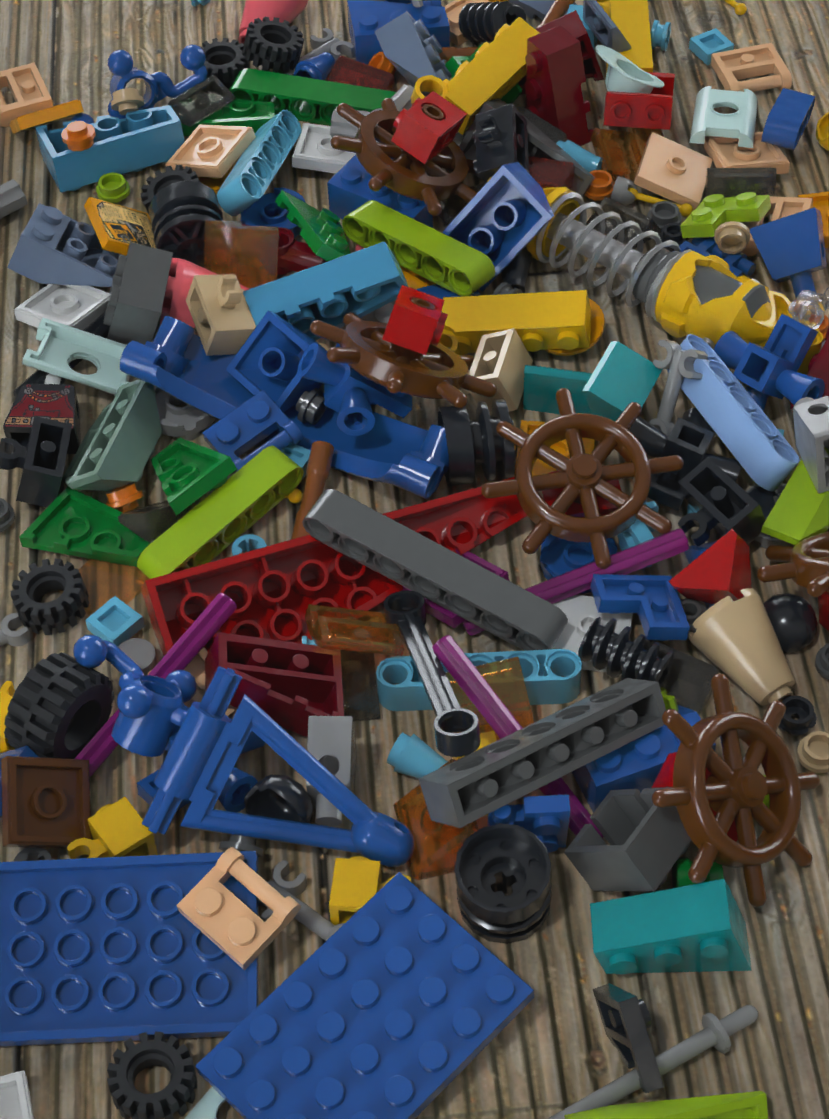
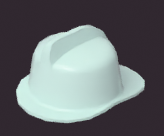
[595,45,665,94]

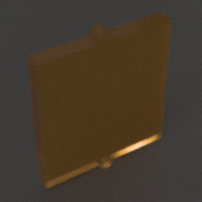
[57,559,149,616]

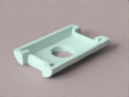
[689,86,758,148]
[22,318,131,394]

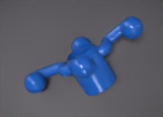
[71,44,208,124]
[73,635,197,757]

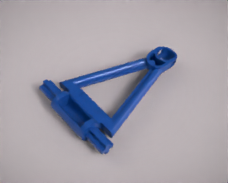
[142,666,415,867]

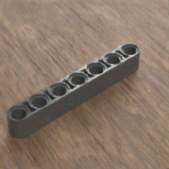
[302,489,568,651]

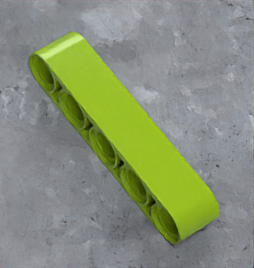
[342,200,495,296]
[137,445,304,579]

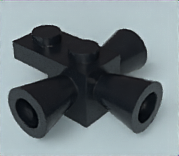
[630,408,742,511]

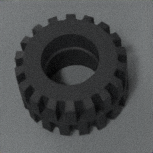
[4,652,114,759]

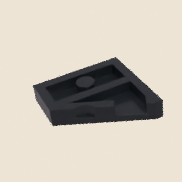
[593,983,664,1093]

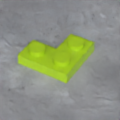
[680,192,771,238]

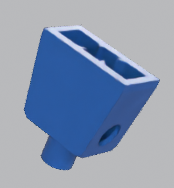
[750,207,827,298]

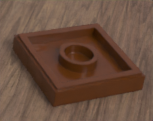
[1,756,92,848]

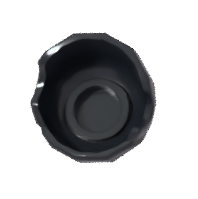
[763,593,818,654]
[244,774,313,843]

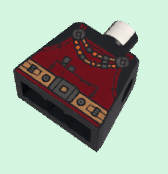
[3,374,81,454]

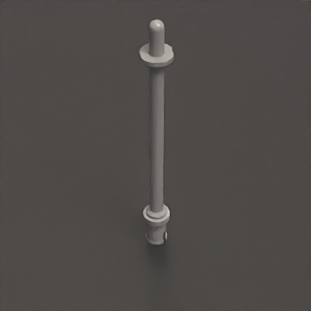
[548,1005,758,1119]

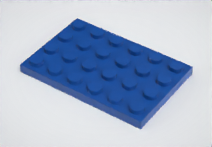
[0,851,258,1047]
[195,872,534,1119]

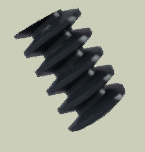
[458,1,527,43]
[578,617,675,686]

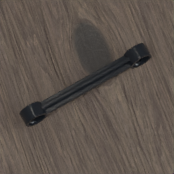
[383,590,480,757]

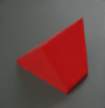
[669,529,752,604]

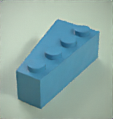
[35,105,185,193]
[243,241,409,341]

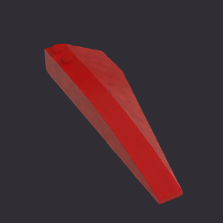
[141,477,527,656]

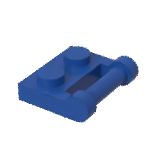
[202,390,304,474]

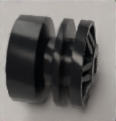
[149,181,229,270]
[437,399,517,486]
[454,823,552,944]

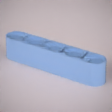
[667,334,800,491]

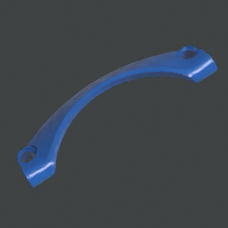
[120,316,449,499]

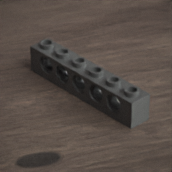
[419,678,666,828]

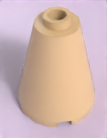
[688,588,795,706]

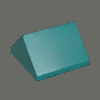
[582,341,663,421]
[523,365,593,414]

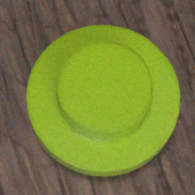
[96,172,130,203]

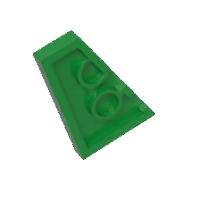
[19,486,161,567]

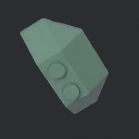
[62,379,162,491]

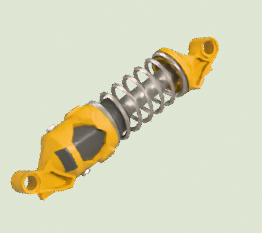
[487,177,823,375]

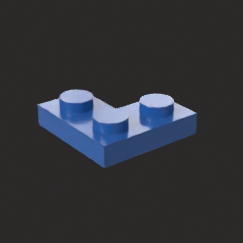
[590,574,690,641]

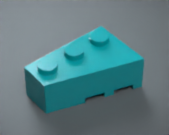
[590,879,752,974]

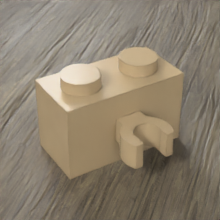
[186,274,256,356]
[461,328,533,415]

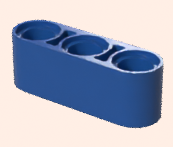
[761,88,816,150]

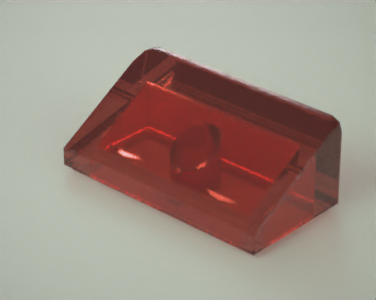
[327,56,395,92]
[528,156,575,189]

